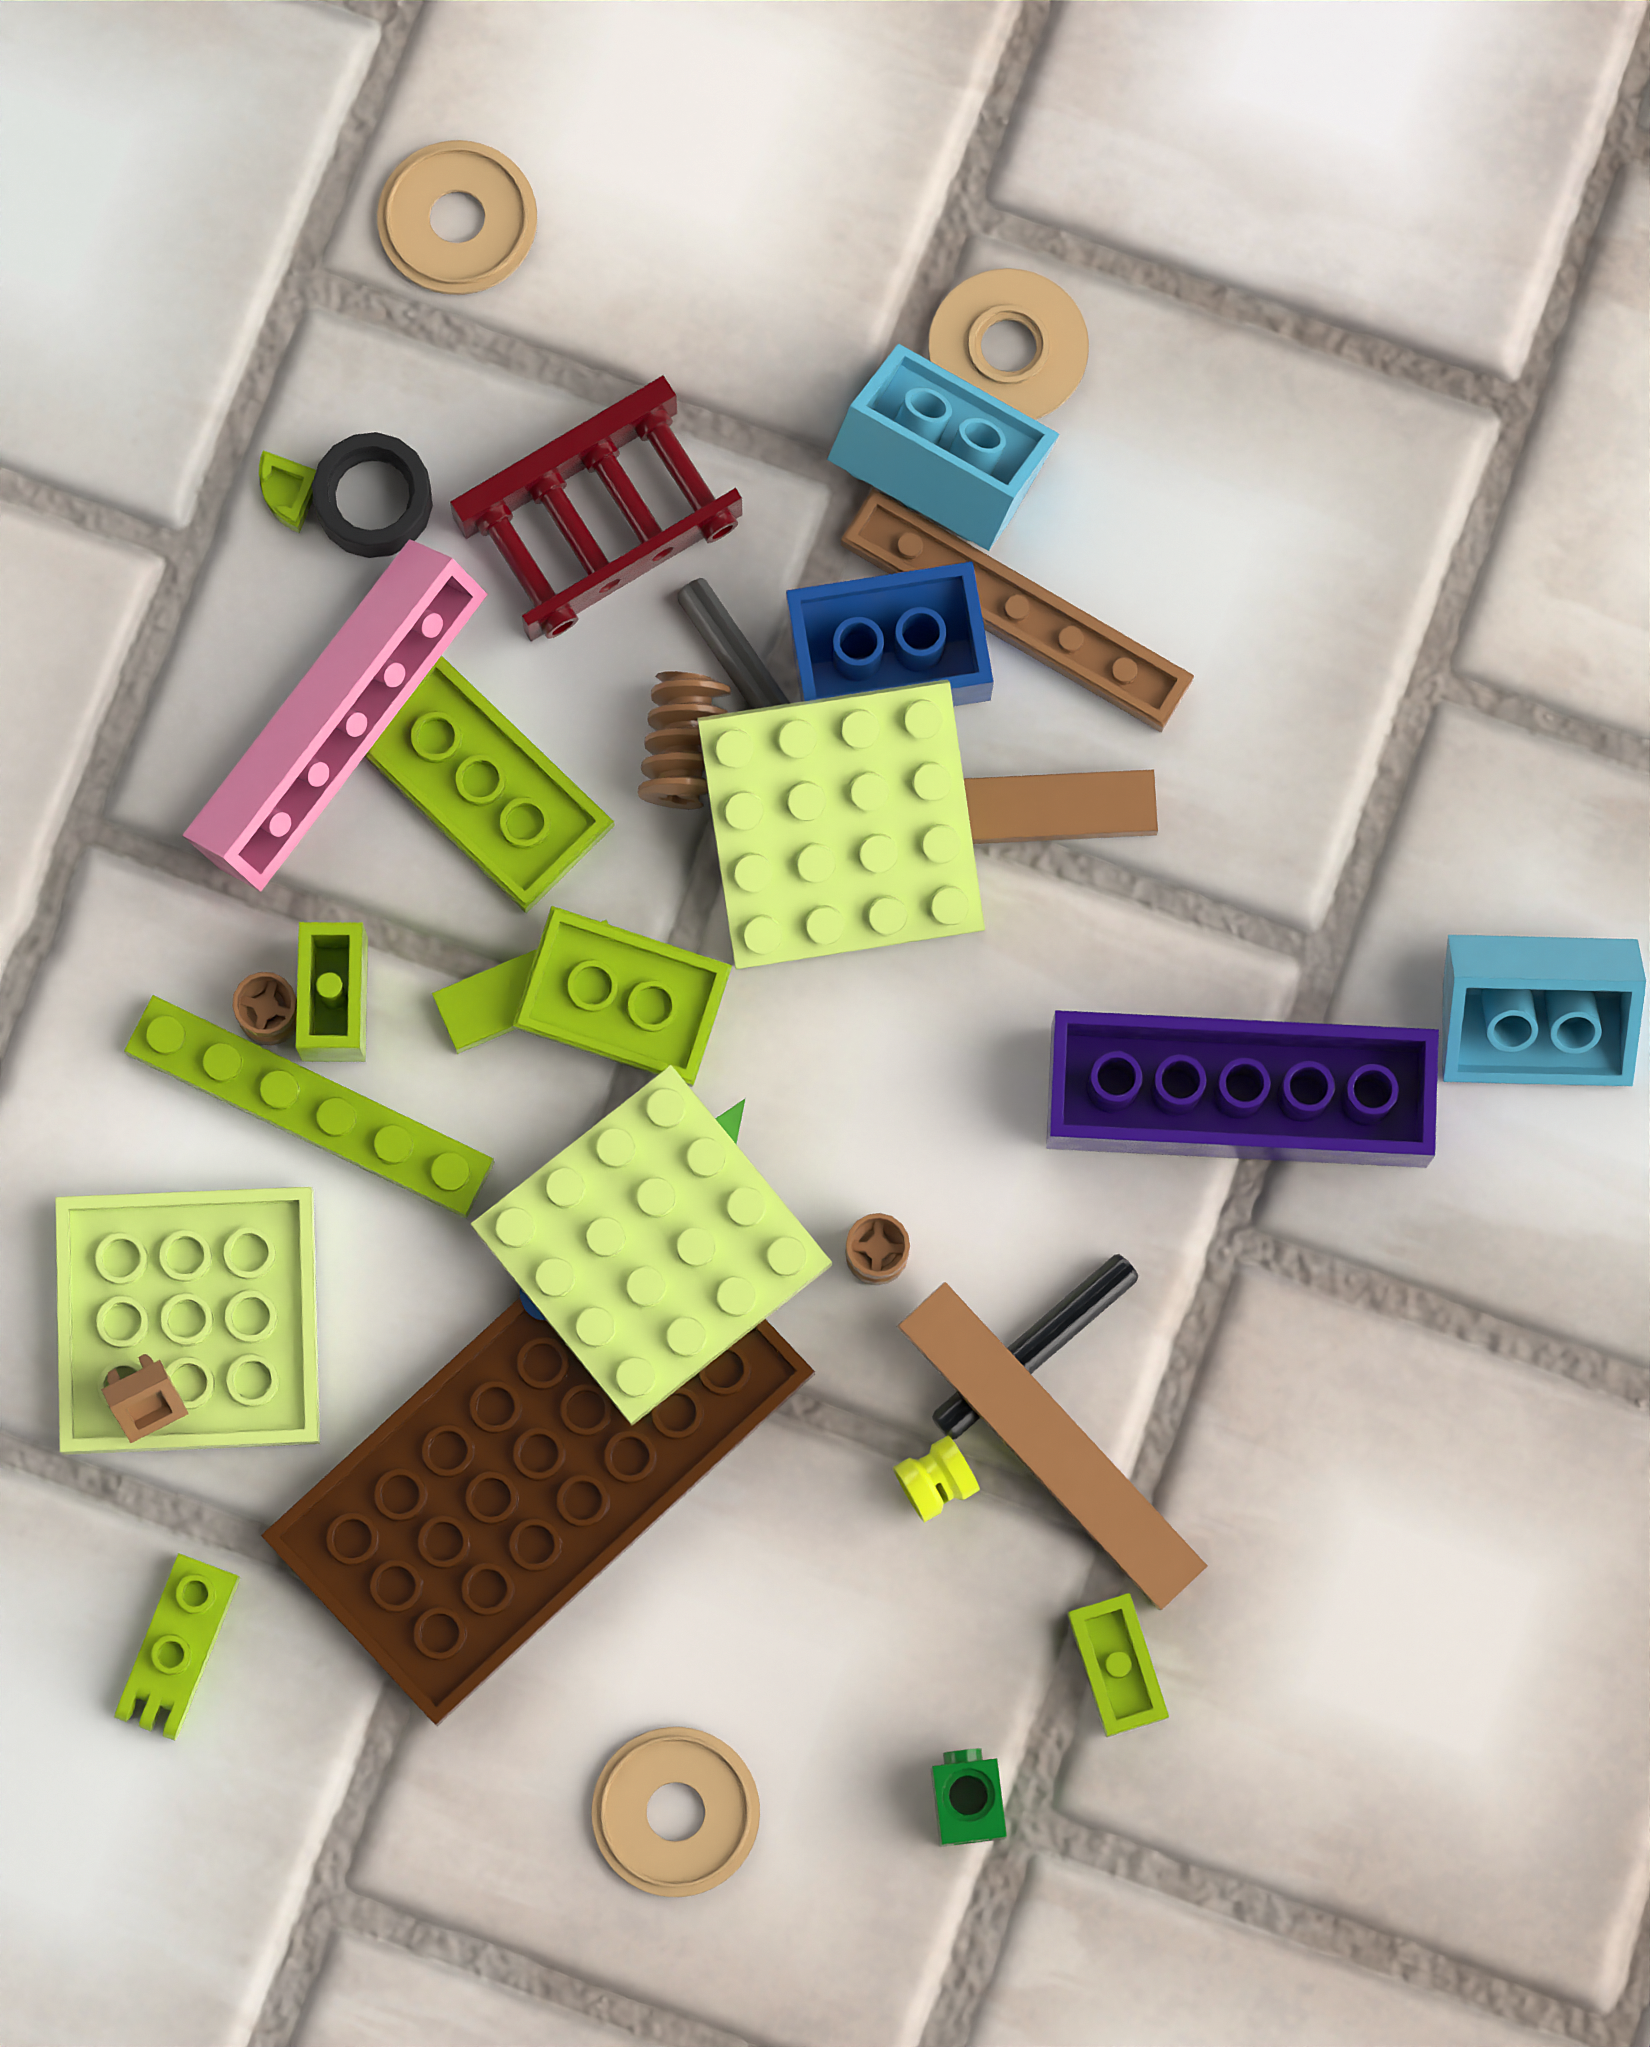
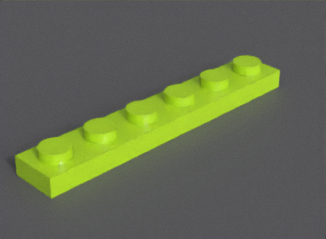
[124,995,495,1219]

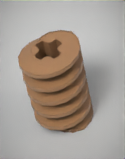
[638,671,732,810]

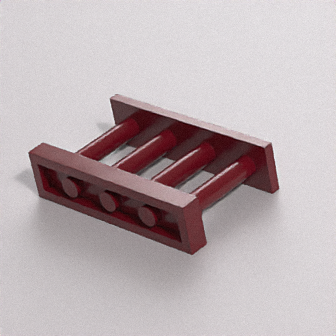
[450,375,743,641]

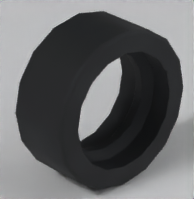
[312,432,433,558]

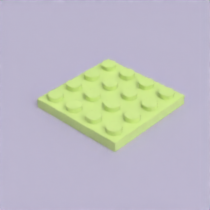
[697,679,985,969]
[471,1065,832,1426]
[55,1187,320,1455]

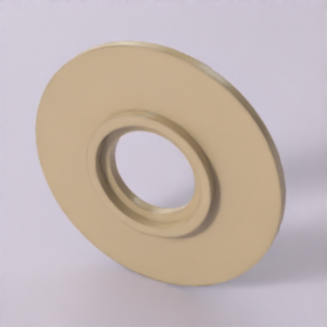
[377,140,537,295]
[928,268,1089,420]
[591,1727,760,1897]

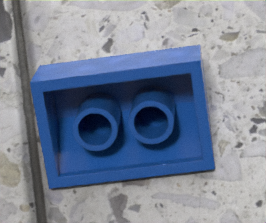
[786,561,994,707]

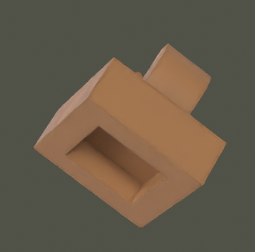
[101,1354,189,1443]

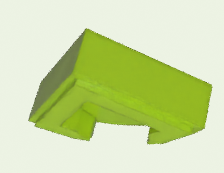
[258,450,316,533]

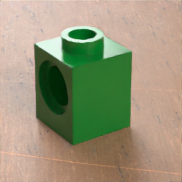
[931,1748,1007,1847]

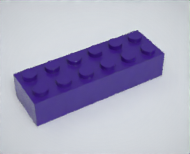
[1046,1010,1439,1168]

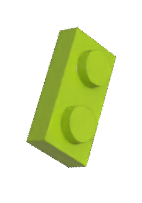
[1067,1593,1169,1738]

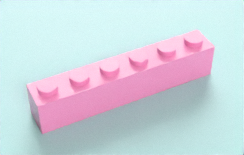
[182,539,488,892]

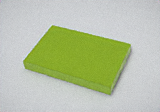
[511,906,732,1087]

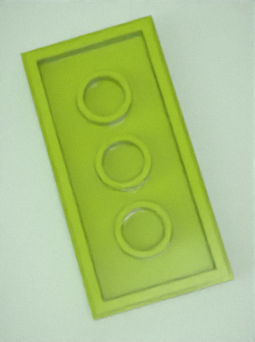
[364,655,615,913]

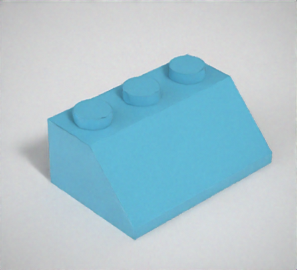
[827,343,1059,551]
[1442,935,1646,1086]

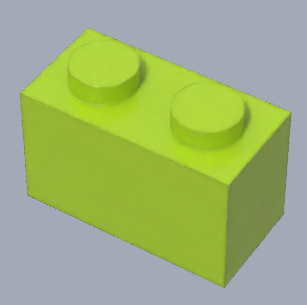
[296,922,368,1062]

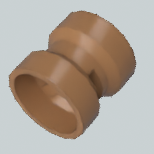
[232,972,297,1045]
[845,1213,910,1285]

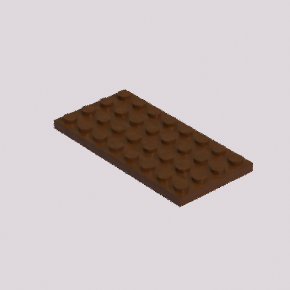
[261,1297,815,1726]

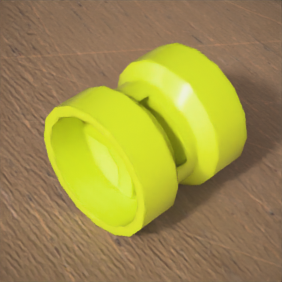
[892,1435,980,1523]

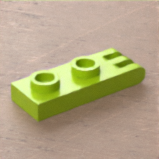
[114,1553,241,1741]

